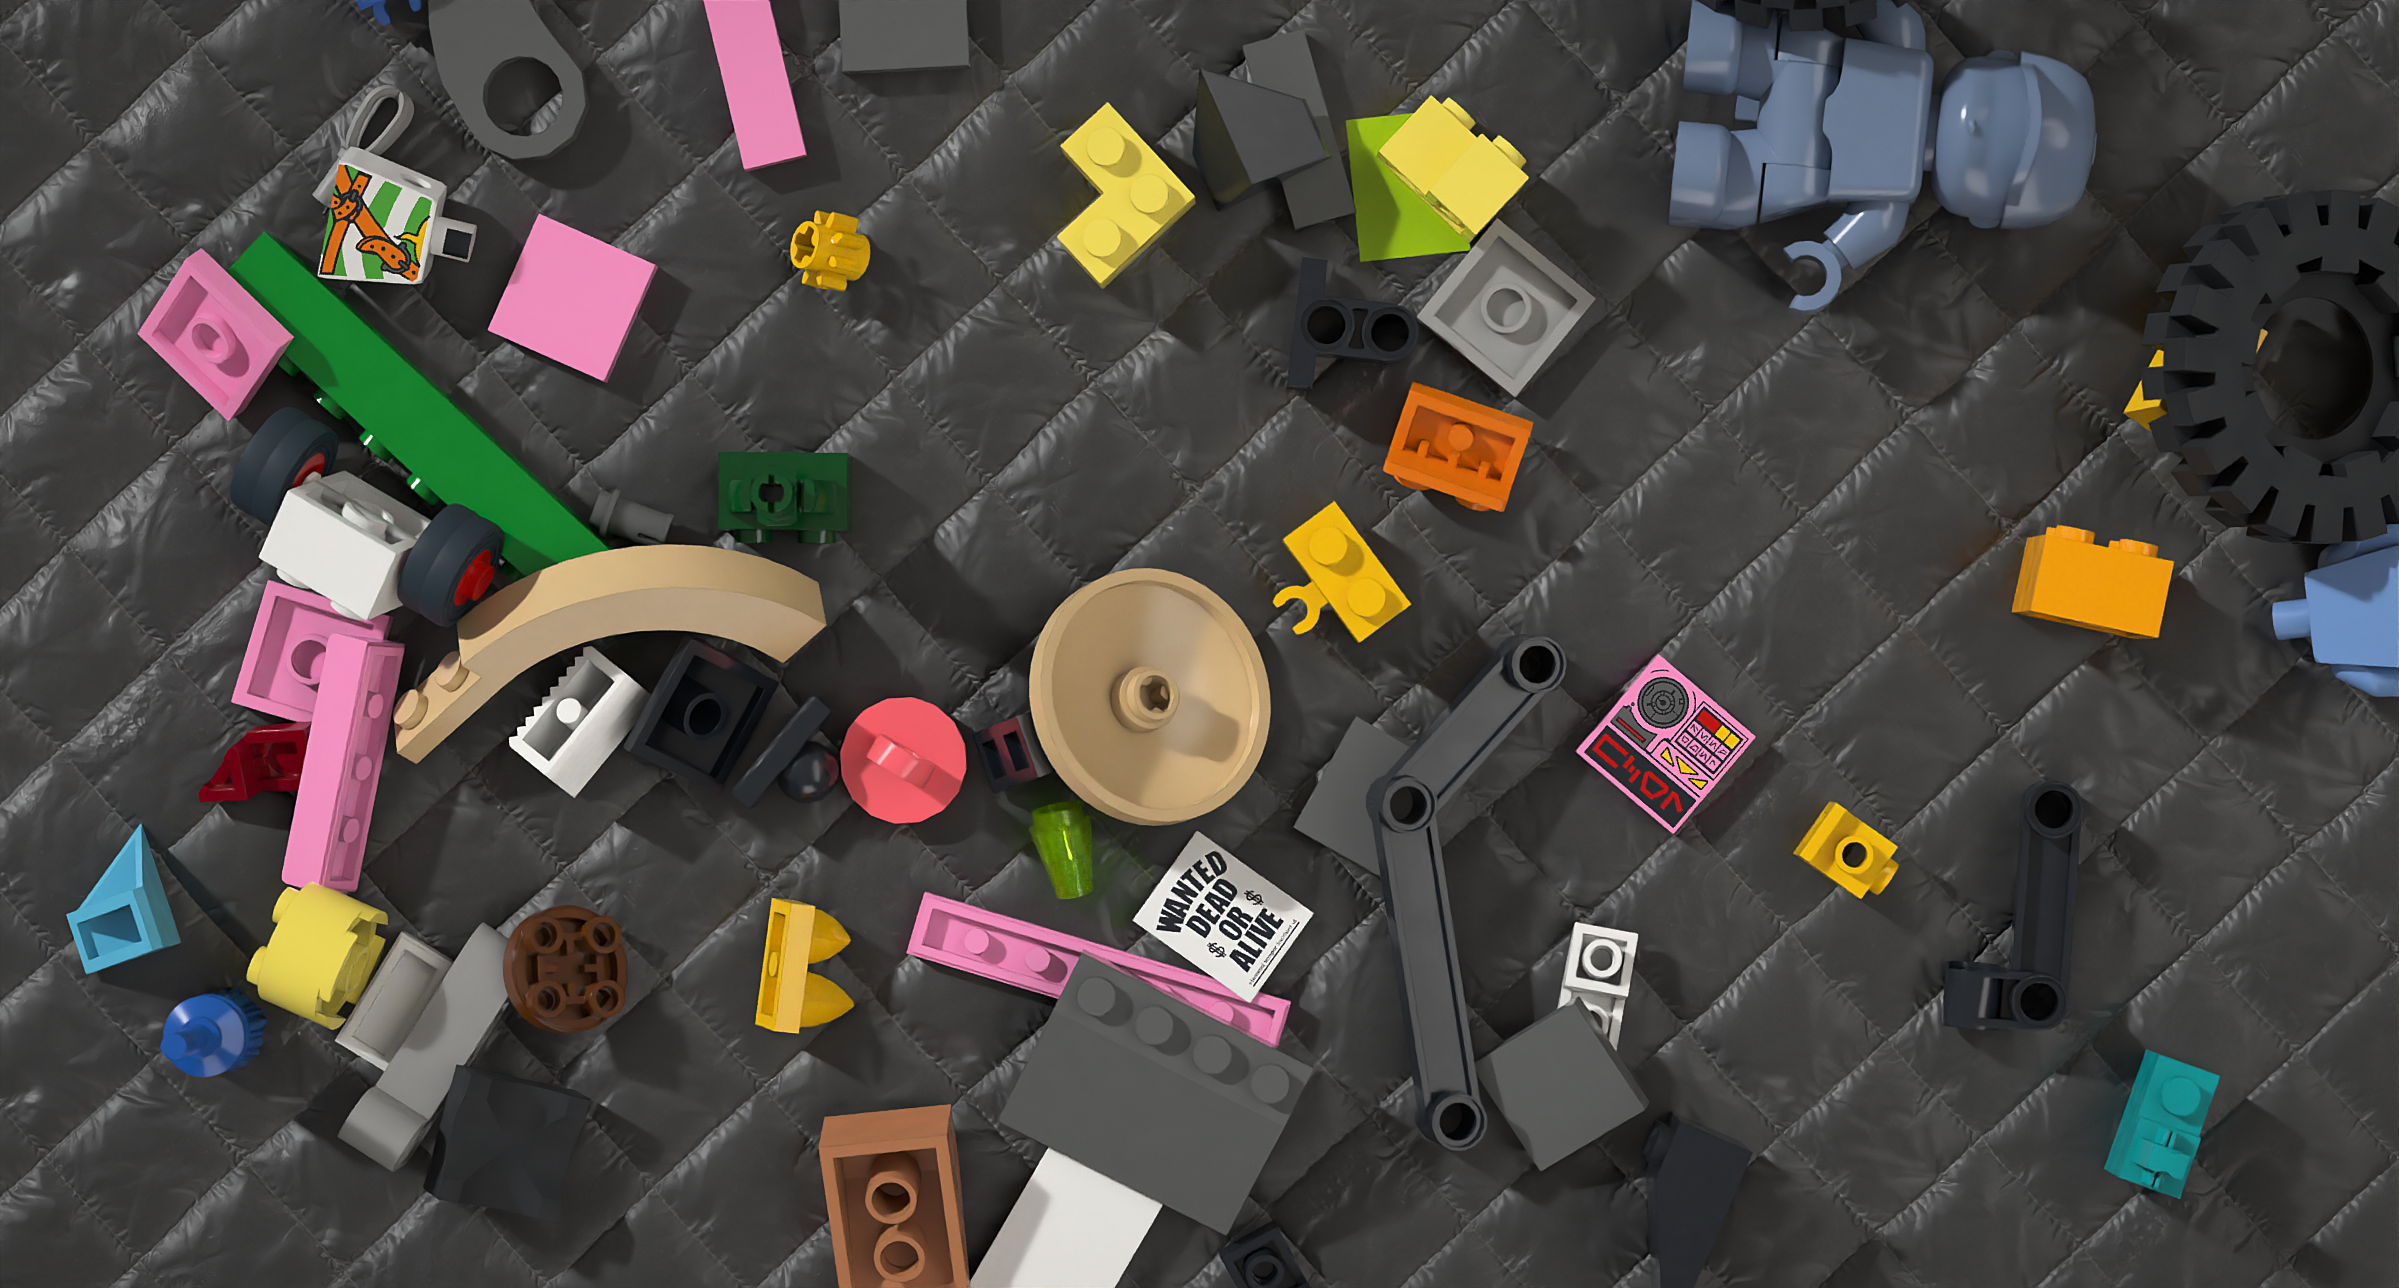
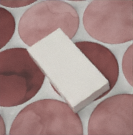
[335,931,455,1071]

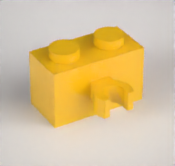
[1272,501,1411,643]

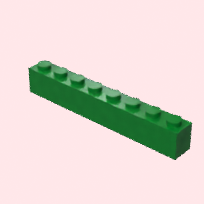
[227,231,615,582]

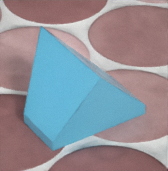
[66,823,182,975]

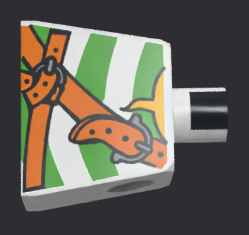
[318,146,477,284]

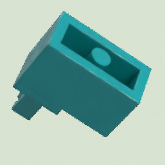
[2104,1049,2220,1199]

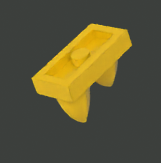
[755,898,854,1034]

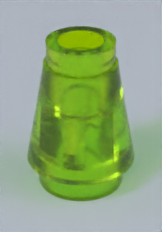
[1029,801,1094,899]

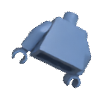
[2272,524,2399,697]

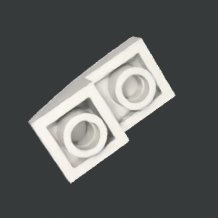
[1557,922,1638,1051]

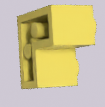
[1376,95,1529,244]
[1057,102,1196,289]

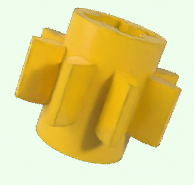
[790,211,870,292]

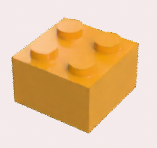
[2011,525,2174,639]

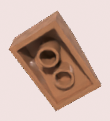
[818,1104,970,1288]

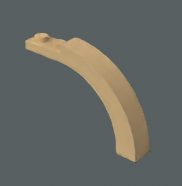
[393,544,827,764]

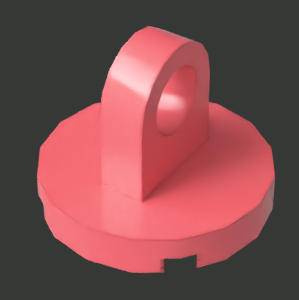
[840,697,968,824]

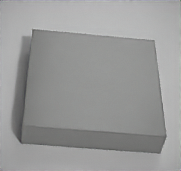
[1416,218,1596,398]

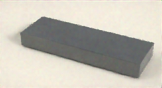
[1242,28,1356,231]

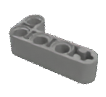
[338,922,511,1172]

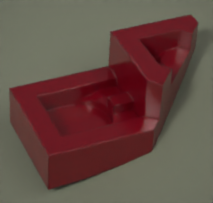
[198,721,312,802]

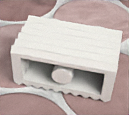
[509,646,651,798]

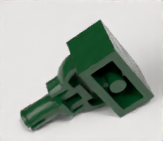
[718,452,852,544]

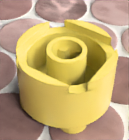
[247,881,388,1030]

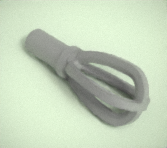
[312,85,414,208]

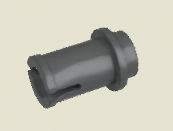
[588,489,674,546]

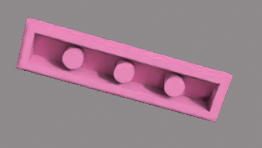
[282,633,405,892]

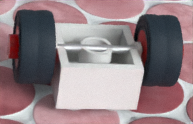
[230,407,505,627]

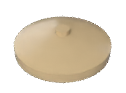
[1029,568,1271,826]

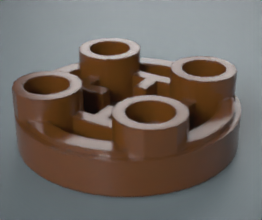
[503,905,628,1035]

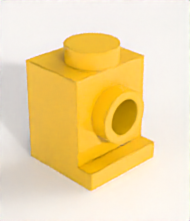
[1793,801,1899,899]

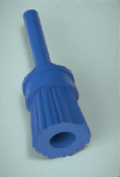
[160,989,268,1077]

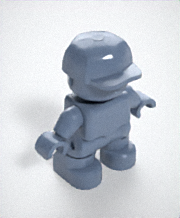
[1669,0,2097,315]

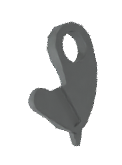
[428,0,589,162]

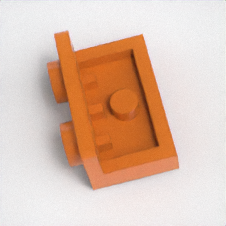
[1383,381,1534,512]

